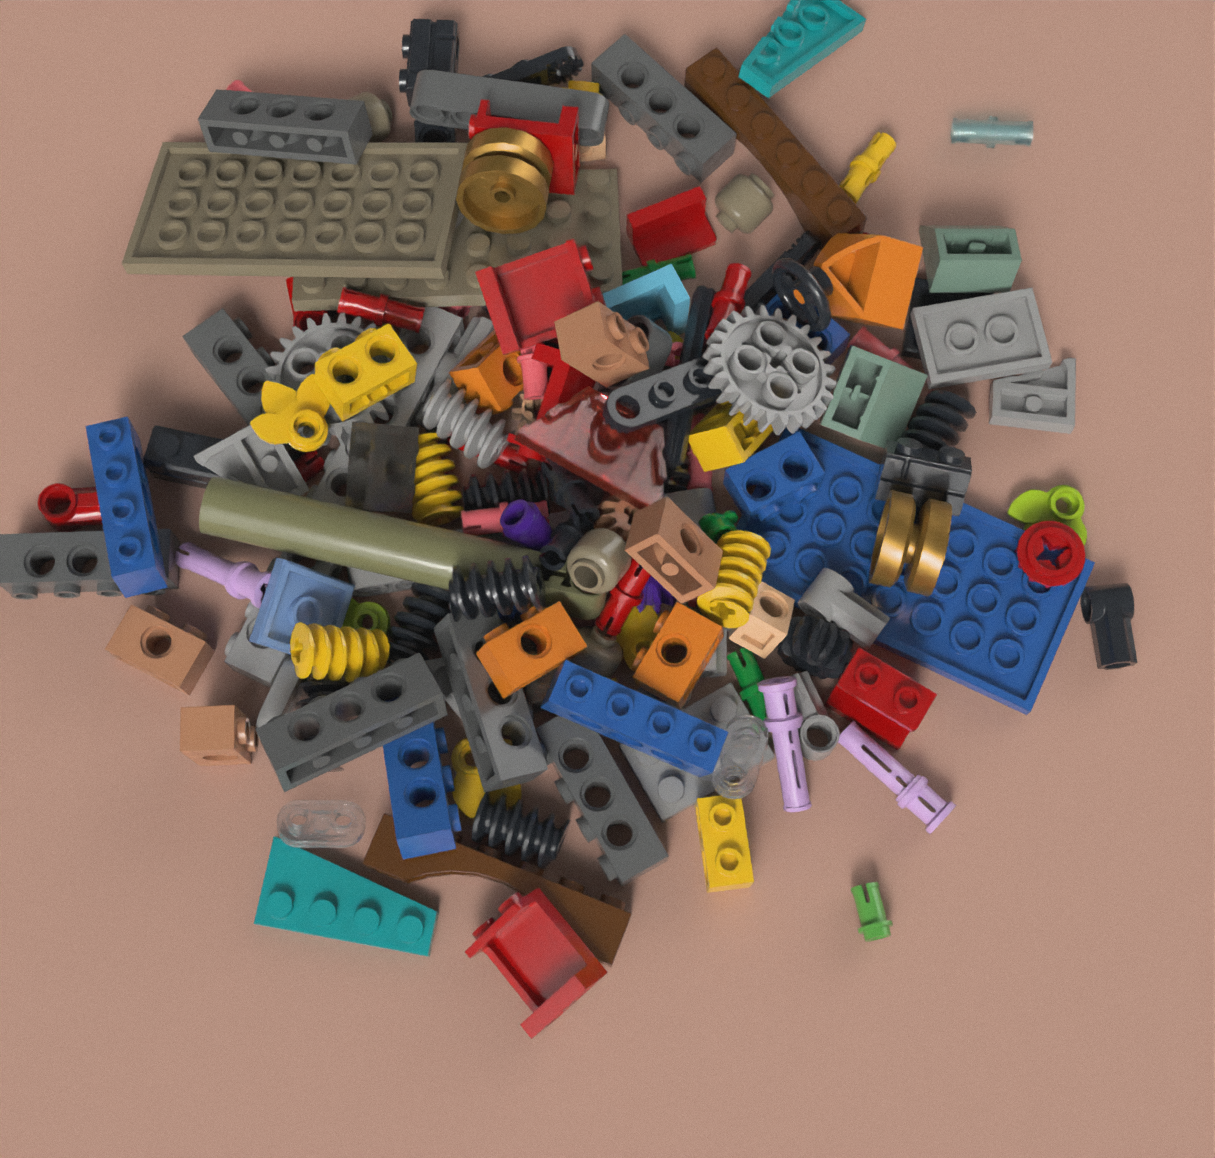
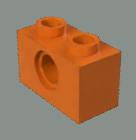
[449,329,524,415]
[476,601,587,699]
[631,602,724,710]

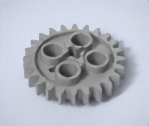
[703,305,837,435]
[265,313,402,446]

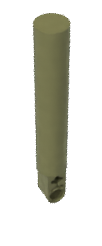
[199,476,607,620]

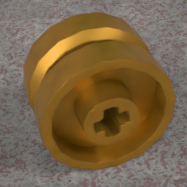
[456,128,554,234]
[869,490,952,596]

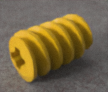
[397,433,464,526]
[697,530,771,628]
[290,622,390,682]

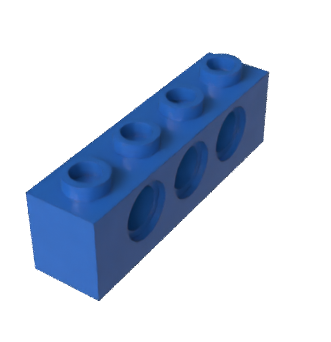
[85,416,168,598]
[540,660,729,777]
[383,697,462,859]

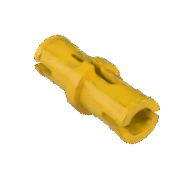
[839,132,896,204]

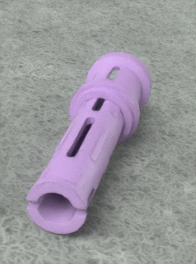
[175,542,272,609]
[757,676,812,812]
[838,721,957,834]

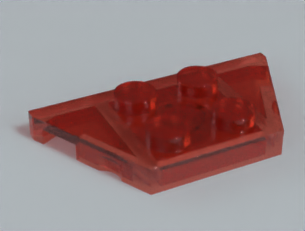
[514,386,667,510]

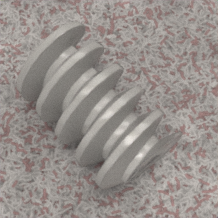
[422,378,515,469]

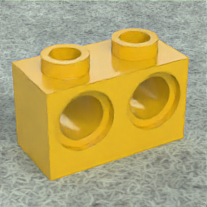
[315,323,417,422]
[688,401,774,472]
[694,793,754,893]

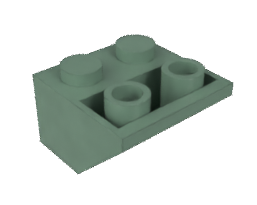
[919,225,1022,293]
[819,345,928,448]

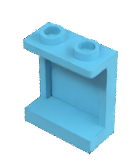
[603,264,690,335]

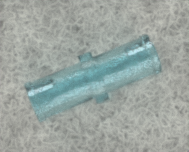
[950,116,1033,149]

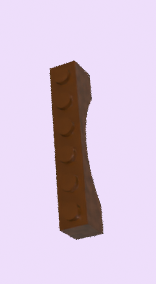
[684,47,867,251]
[362,813,632,967]

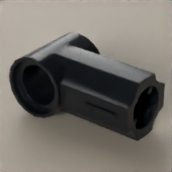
[1080,583,1138,670]

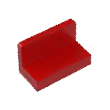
[626,186,717,266]

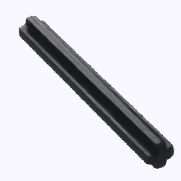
[659,285,716,470]

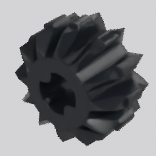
[777,615,854,679]

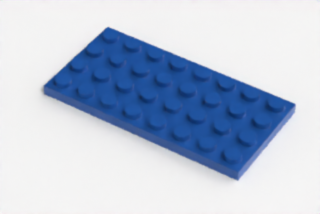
[736,427,1095,715]

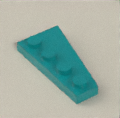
[738,0,866,99]
[254,836,439,957]

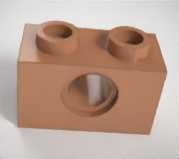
[554,301,649,387]
[625,497,723,604]
[105,604,215,696]
[180,705,259,766]

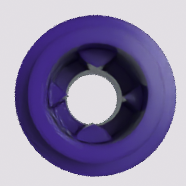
[500,499,553,551]

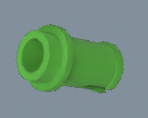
[850,882,893,942]

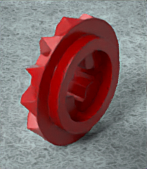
[1015,521,1086,588]

